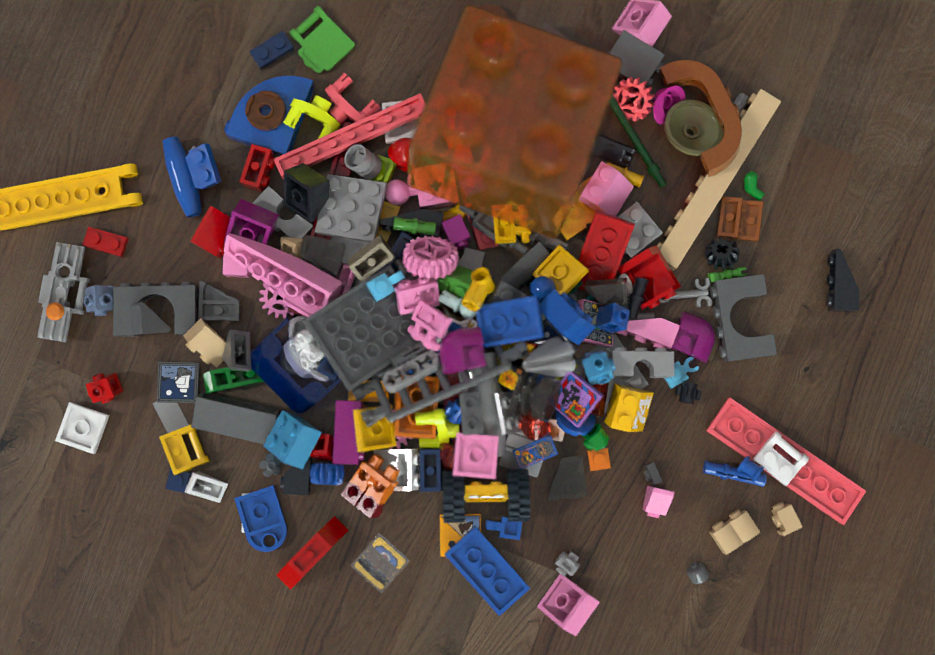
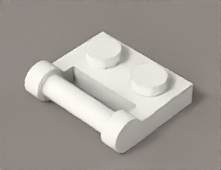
[752,431,809,486]

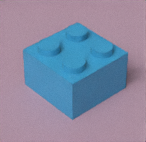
[264,410,322,469]

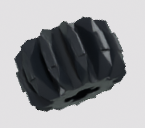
[705,236,740,271]

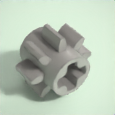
[555,551,580,577]

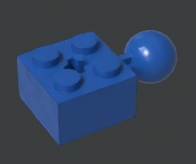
[530,276,596,345]

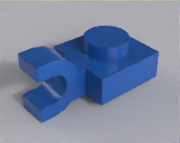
[485,516,522,540]

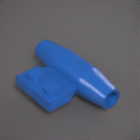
[162,137,222,218]

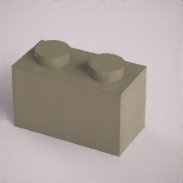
[348,235,395,282]

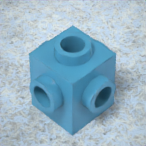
[582,352,616,385]

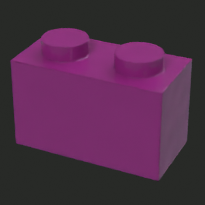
[442,215,471,251]

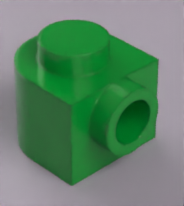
[581,423,609,452]

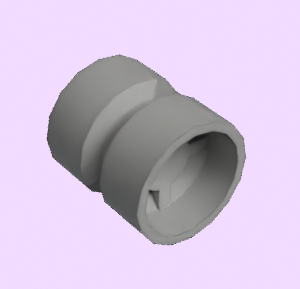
[344,144,382,179]

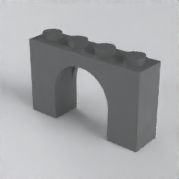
[710,274,777,362]
[113,282,199,337]

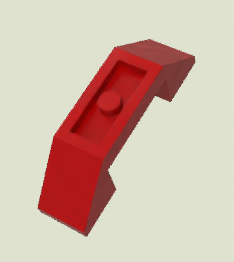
[276,516,349,590]

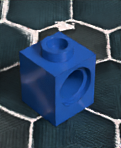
[595,303,630,334]

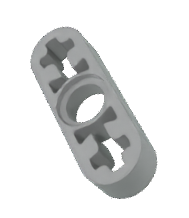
[382,351,440,393]

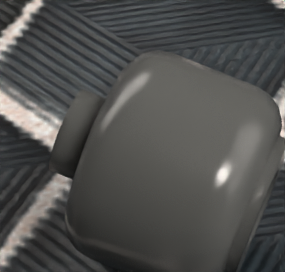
[687,562,709,584]

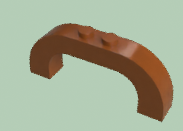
[660,60,742,177]

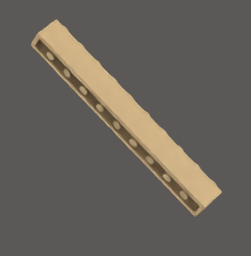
[657,89,781,271]

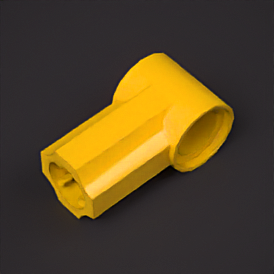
[462,267,495,312]

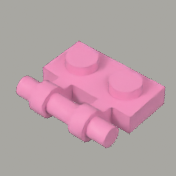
[407,300,452,351]

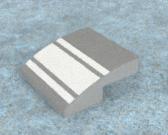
[499,427,549,477]

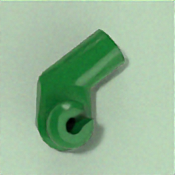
[744,171,765,201]

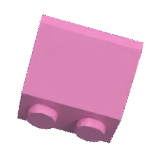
[612,0,672,47]
[579,161,634,216]
[537,574,599,636]

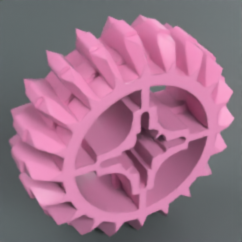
[403,236,459,280]

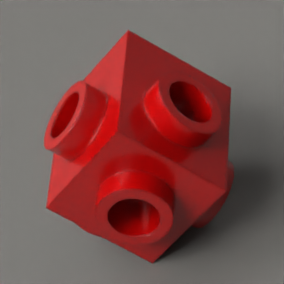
[85,372,123,404]

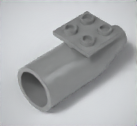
[458,352,524,457]

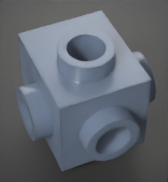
[84,285,114,316]

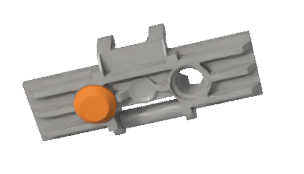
[37,242,91,342]

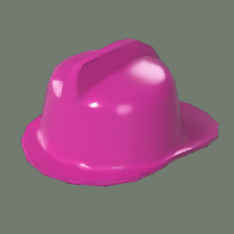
[652,85,685,124]

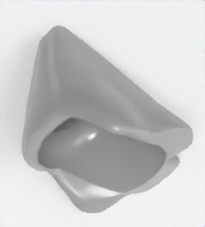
[523,336,575,377]

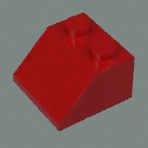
[190,206,231,259]

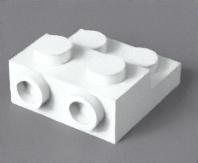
[374,449,420,491]

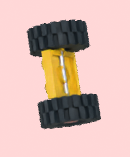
[443,469,530,523]

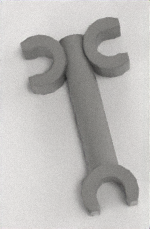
[659,278,712,308]

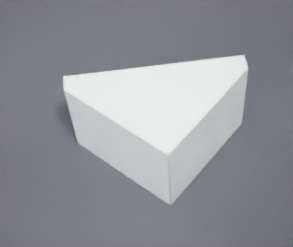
[185,472,228,503]

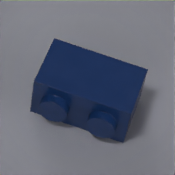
[420,450,443,492]

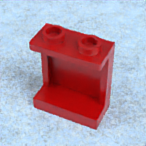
[618,245,681,309]

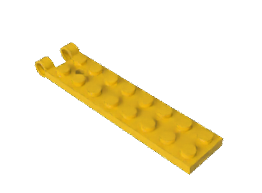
[0,164,143,231]

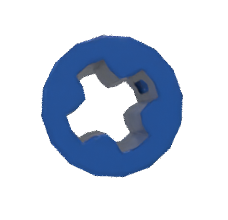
[737,455,765,482]

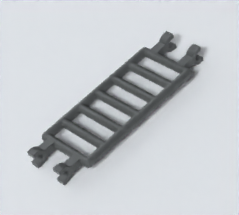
[352,341,529,427]

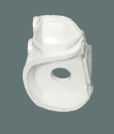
[283,316,330,382]

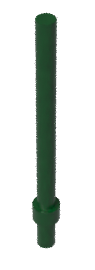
[598,82,667,188]

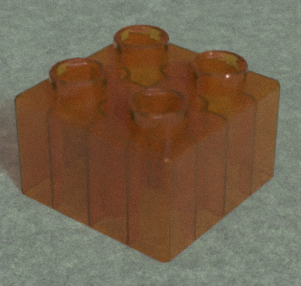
[407,5,622,238]

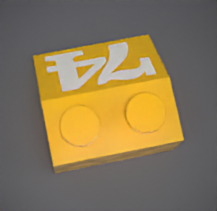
[604,383,654,432]

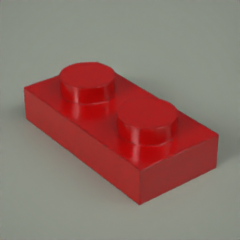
[82,226,129,257]

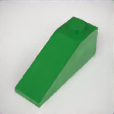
[203,360,272,394]

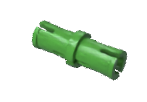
[393,217,436,235]

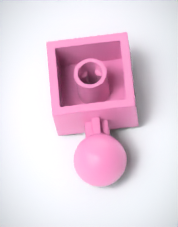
[385,161,460,210]

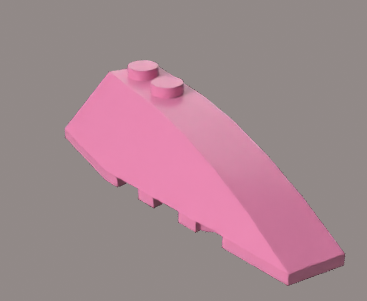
[224,233,343,317]

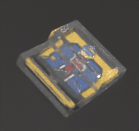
[351,533,410,593]

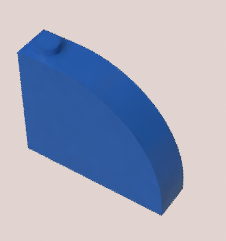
[225,76,315,156]

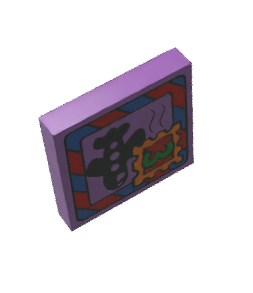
[547,371,603,428]

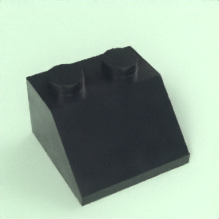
[284,163,330,223]

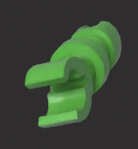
[707,267,748,282]

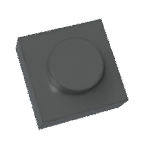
[643,462,663,485]

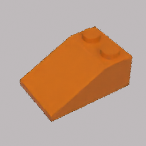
[394,375,439,439]

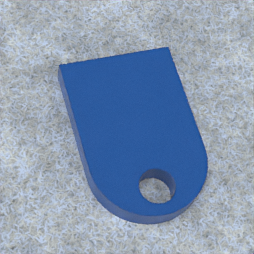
[234,485,288,552]

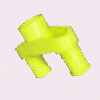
[283,95,341,139]
[415,409,460,450]

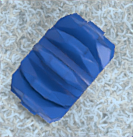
[310,463,345,485]

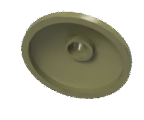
[664,100,723,156]

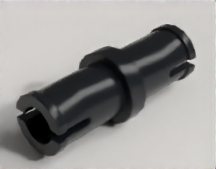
[627,277,649,319]

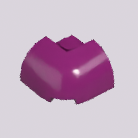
[672,311,715,363]
[440,327,486,375]

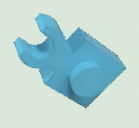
[664,357,699,389]

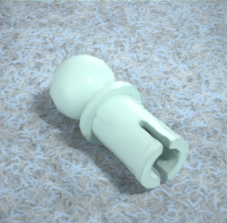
[439,290,476,319]

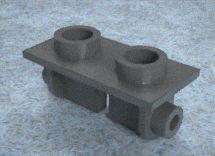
[459,391,484,435]

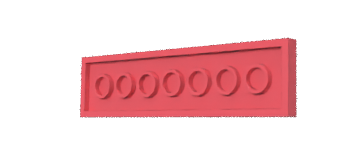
[706,397,866,525]

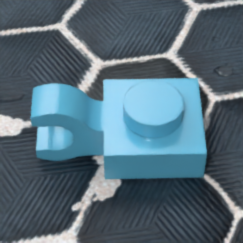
[366,271,405,302]

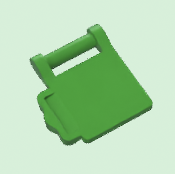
[289,6,355,74]

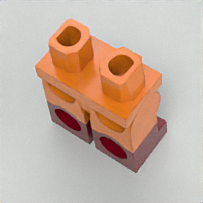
[341,454,400,518]

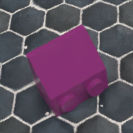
[224,199,279,245]

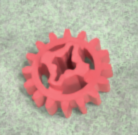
[612,77,655,122]

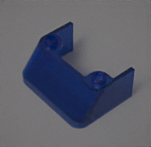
[250,317,341,414]

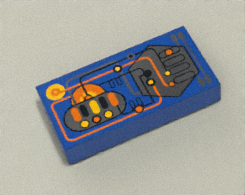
[512,435,558,469]

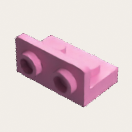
[392,277,441,315]

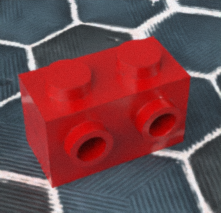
[239,144,275,192]

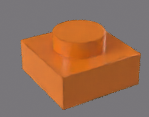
[587,448,611,471]

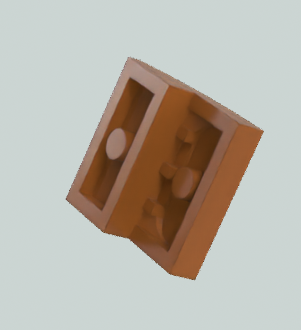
[717,197,764,242]

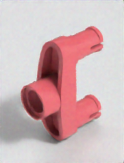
[325,73,381,125]

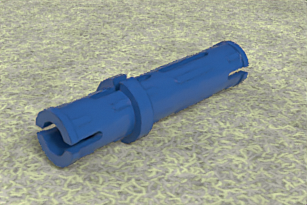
[703,460,767,487]

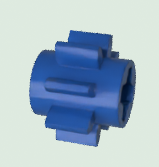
[445,398,462,424]

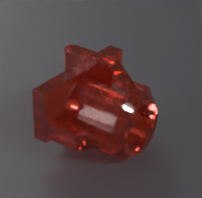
[439,442,456,471]

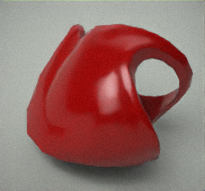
[388,137,429,172]

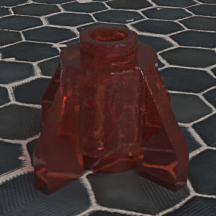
[518,403,553,440]

